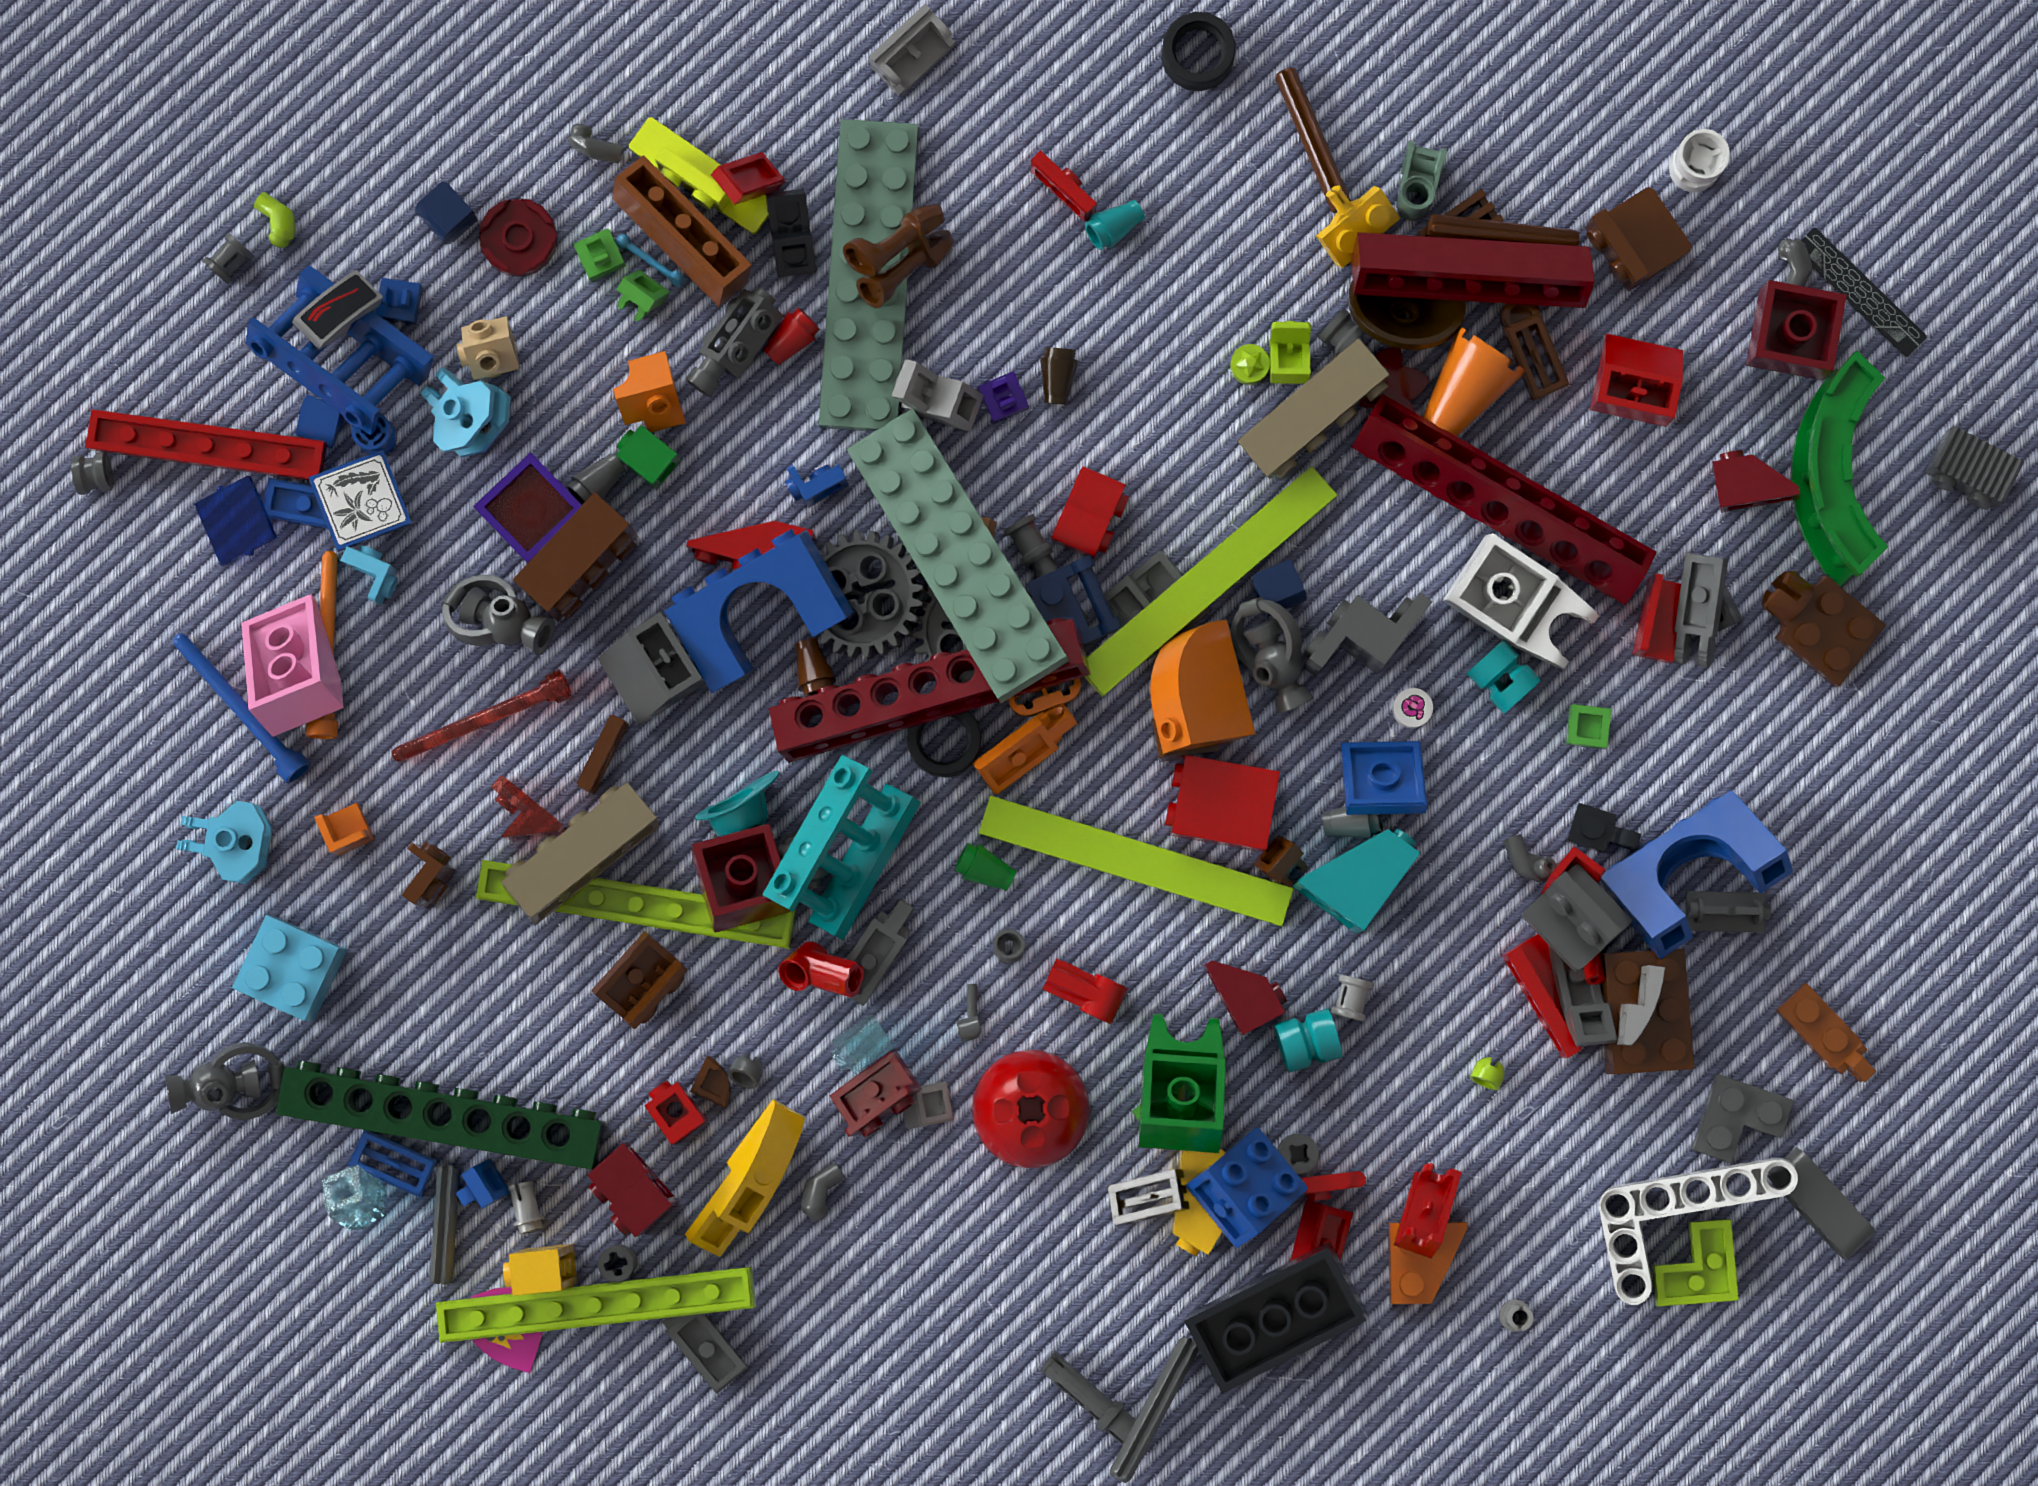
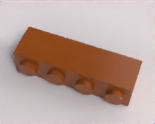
[612,155,752,307]

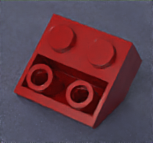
[1590,333,1683,427]

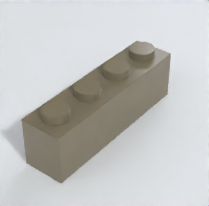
[1237,338,1391,479]
[501,782,660,926]

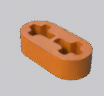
[1008,678,1081,718]

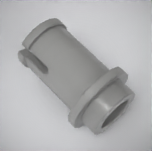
[508,1181,545,1234]
[1499,1299,1534,1332]

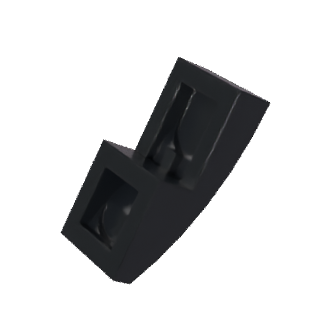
[765,188,816,278]

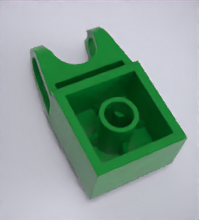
[1138,1013,1226,1153]

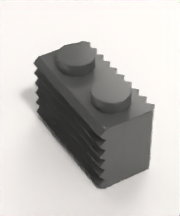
[1925,426,2024,510]

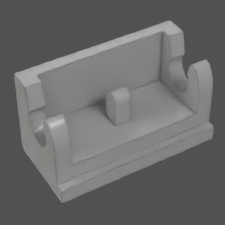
[869,3,956,97]

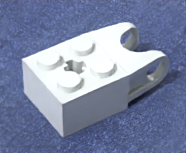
[1442,533,1599,669]

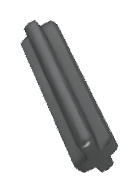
[429,1165,460,1285]

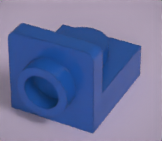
[784,464,849,508]

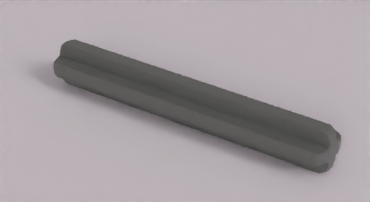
[1110,1336,1199,1483]

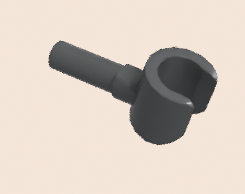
[956,984,981,1042]

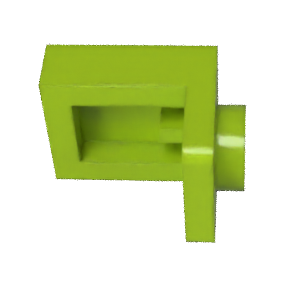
[1269,321,1311,384]

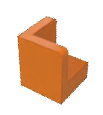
[314,803,375,856]

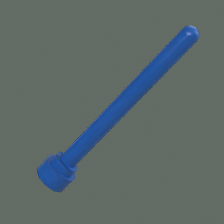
[173,633,311,784]

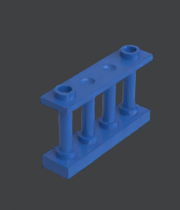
[245,265,434,436]

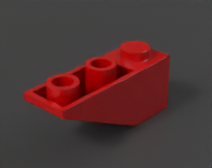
[686,521,815,570]

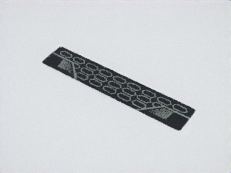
[1801,228,1927,357]

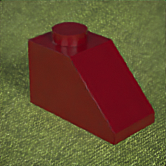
[1712,450,1800,513]
[1203,960,1287,1036]

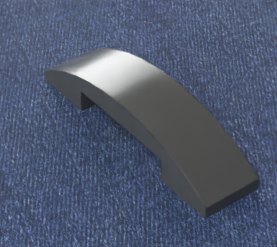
[1549,946,1617,1047]

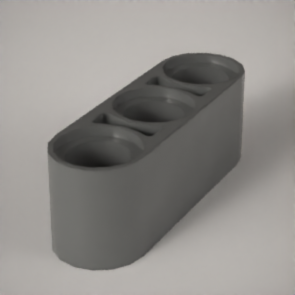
[1767,1147,1876,1261]

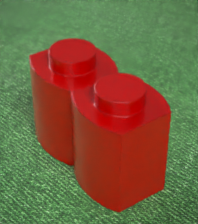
[1051,466,1130,560]

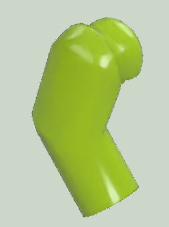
[254,192,296,248]

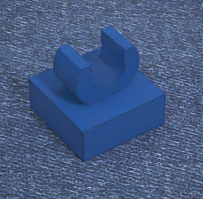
[376,278,423,325]
[456,1158,510,1209]

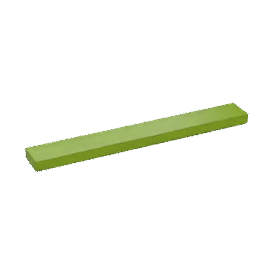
[1084,466,1337,698]
[979,795,1294,927]
[476,860,796,949]
[436,1266,756,1343]

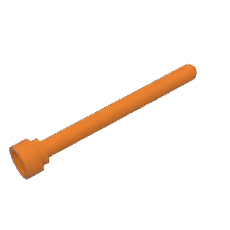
[306,551,338,739]

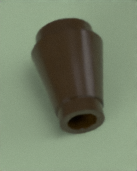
[1040,347,1079,405]

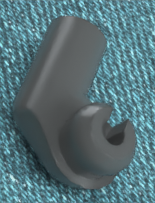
[1503,834,1557,882]

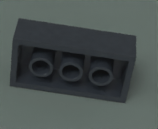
[1184,1241,1368,1394]

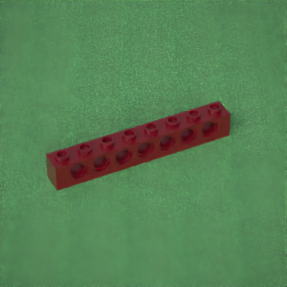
[1351,394,1657,605]
[769,618,1091,763]

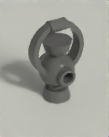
[441,575,555,655]
[1231,597,1314,713]
[165,1042,285,1120]

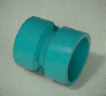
[1466,640,1542,714]
[1274,1008,1343,1073]

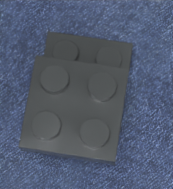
[1303,592,1433,677]

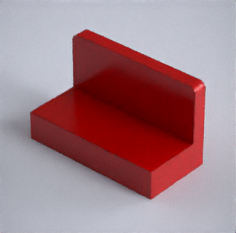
[1632,573,1681,664]

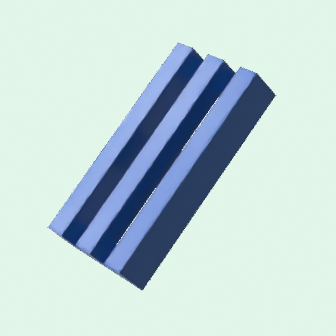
[348,1130,439,1198]

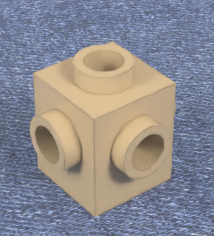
[457,316,519,380]

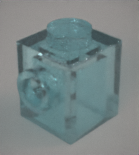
[831,1014,895,1074]

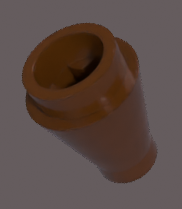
[795,638,836,697]

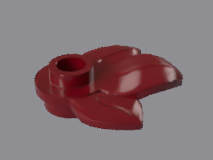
[1359,347,1430,413]

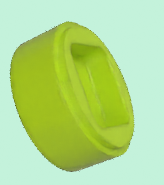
[1230,344,1270,385]

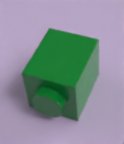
[616,425,681,491]

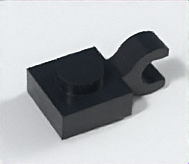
[1565,803,1641,854]

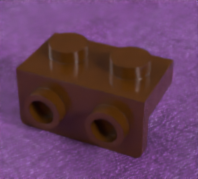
[402,841,456,908]
[591,931,687,1029]

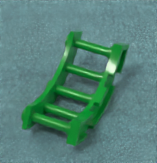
[1790,350,1888,587]

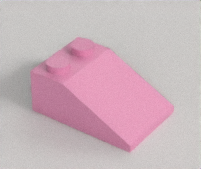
[241,594,344,737]

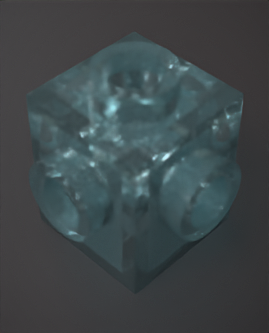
[321,1164,387,1231]

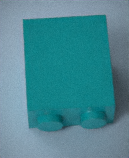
[1292,829,1420,934]

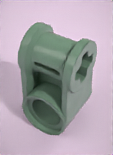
[1396,140,1447,221]

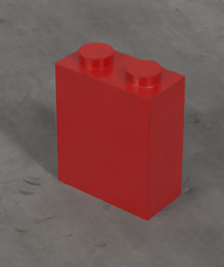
[1165,755,1280,852]

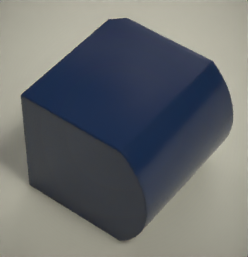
[415,182,478,245]
[1250,559,1307,618]

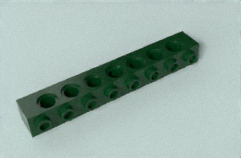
[276,1060,605,1170]

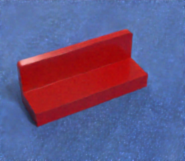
[1501,934,1583,1058]

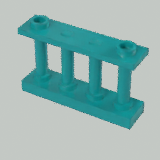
[762,755,921,941]

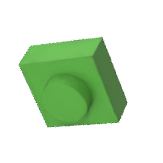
[1565,704,1611,749]

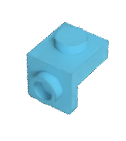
[340,545,398,605]

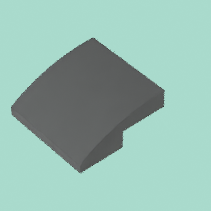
[1104,550,1212,661]

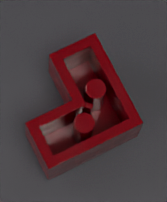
[587,1142,680,1238]

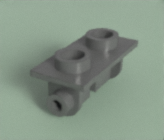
[1686,891,1771,932]

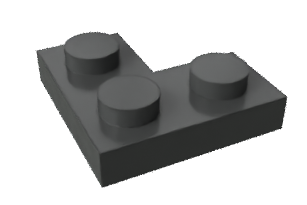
[1691,1074,1794,1163]

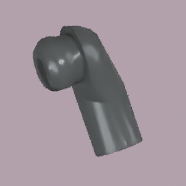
[568,124,622,164]
[1778,238,1812,287]
[801,1162,846,1221]

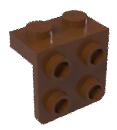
[1585,187,1691,292]

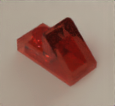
[491,775,567,840]

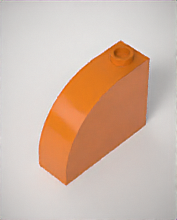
[1150,620,1255,754]

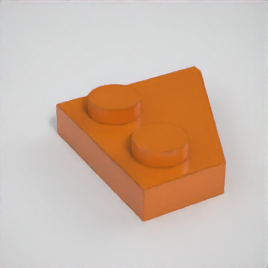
[1388,1222,1467,1304]

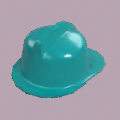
[695,771,780,837]

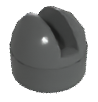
[993,929,1025,964]
[728,1054,764,1089]

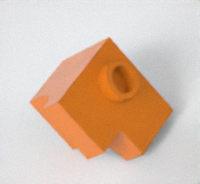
[613,351,686,433]

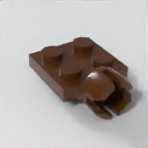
[1761,571,1886,687]

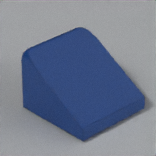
[295,394,345,449]

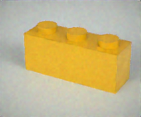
[503,1243,577,1296]

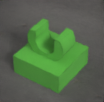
[573,228,626,282]
[616,269,670,321]

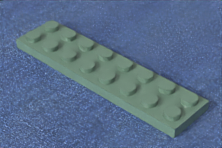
[819,119,919,431]
[846,409,1069,703]

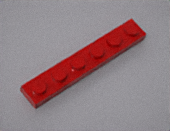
[85,409,327,480]

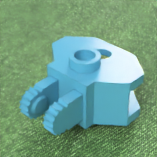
[421,367,511,457]
[176,801,273,884]

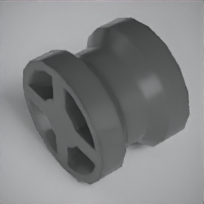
[1318,308,1365,355]
[71,452,114,495]
[1277,1134,1319,1174]

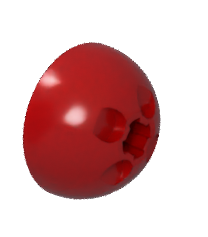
[972,1050,1090,1168]

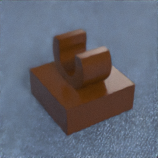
[1253,835,1308,887]

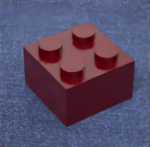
[1746,280,1847,380]
[692,824,791,933]

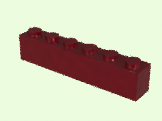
[1351,232,1595,308]

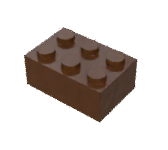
[513,492,638,622]
[1600,948,1694,1074]

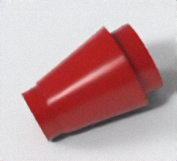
[763,307,820,366]

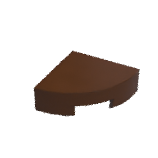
[690,1055,731,1109]

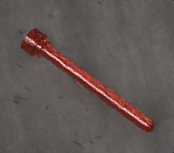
[391,669,573,762]

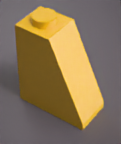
[1172,1149,1226,1256]

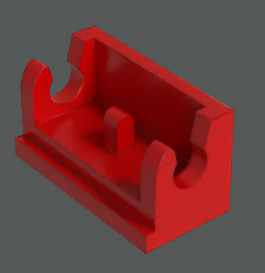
[1393,1163,1462,1259]

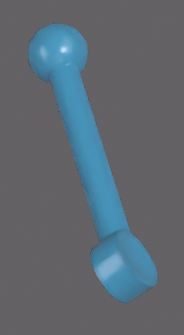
[616,234,685,287]

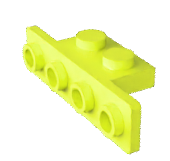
[629,117,768,234]

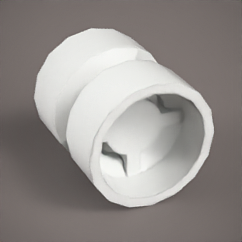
[1669,129,1730,193]

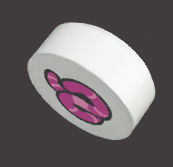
[1392,688,1433,729]

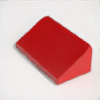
[1290,1200,1353,1261]

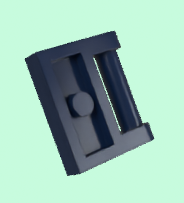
[1026,555,1123,645]

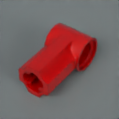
[778,941,864,998]
[1042,958,1128,1025]

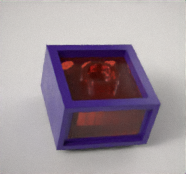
[473,452,582,564]

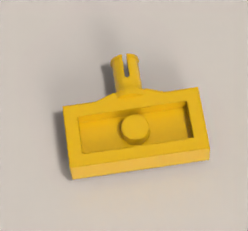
[1316,185,1400,268]

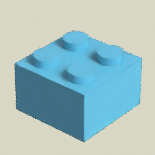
[232,915,348,1022]

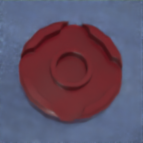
[479,198,558,277]

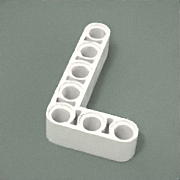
[1599,1158,1798,1305]

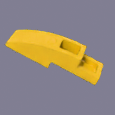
[685,1099,805,1257]

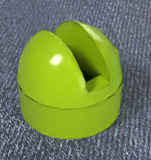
[1470,1057,1505,1090]

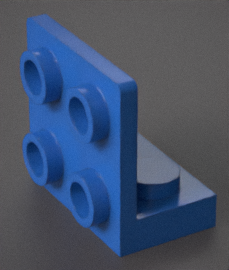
[1185,1127,1307,1249]

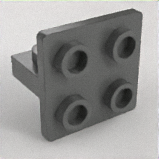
[1522,864,1632,972]

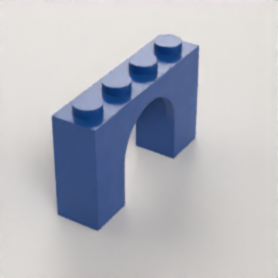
[664,529,854,693]
[1601,790,1793,959]

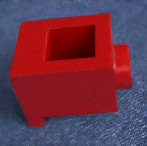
[644,1080,708,1145]

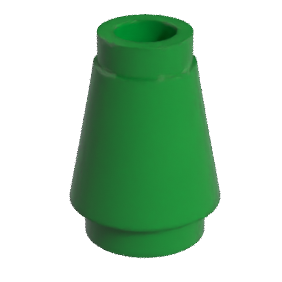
[954,843,1016,891]

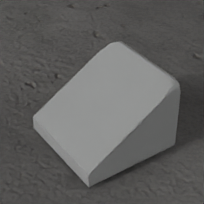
[903,1081,954,1129]

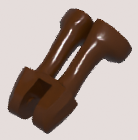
[843,204,955,308]

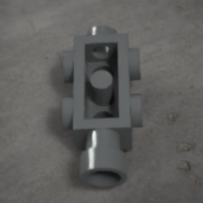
[685,287,784,398]

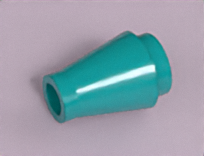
[1085,200,1145,250]

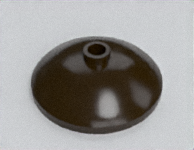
[1348,279,1466,350]

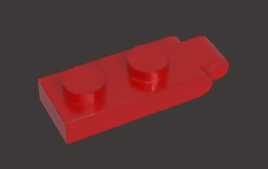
[1301,1171,1366,1202]

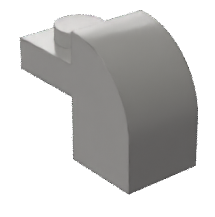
[892,359,984,431]

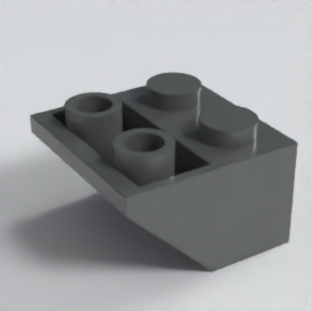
[597,612,706,726]

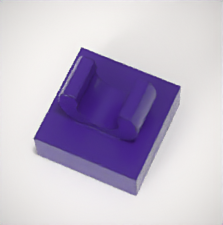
[978,371,1029,425]

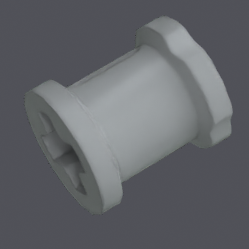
[1331,975,1374,1022]

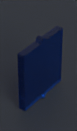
[194,476,277,566]

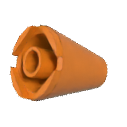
[1423,327,1526,436]

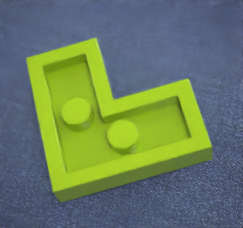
[1652,1219,1739,1306]

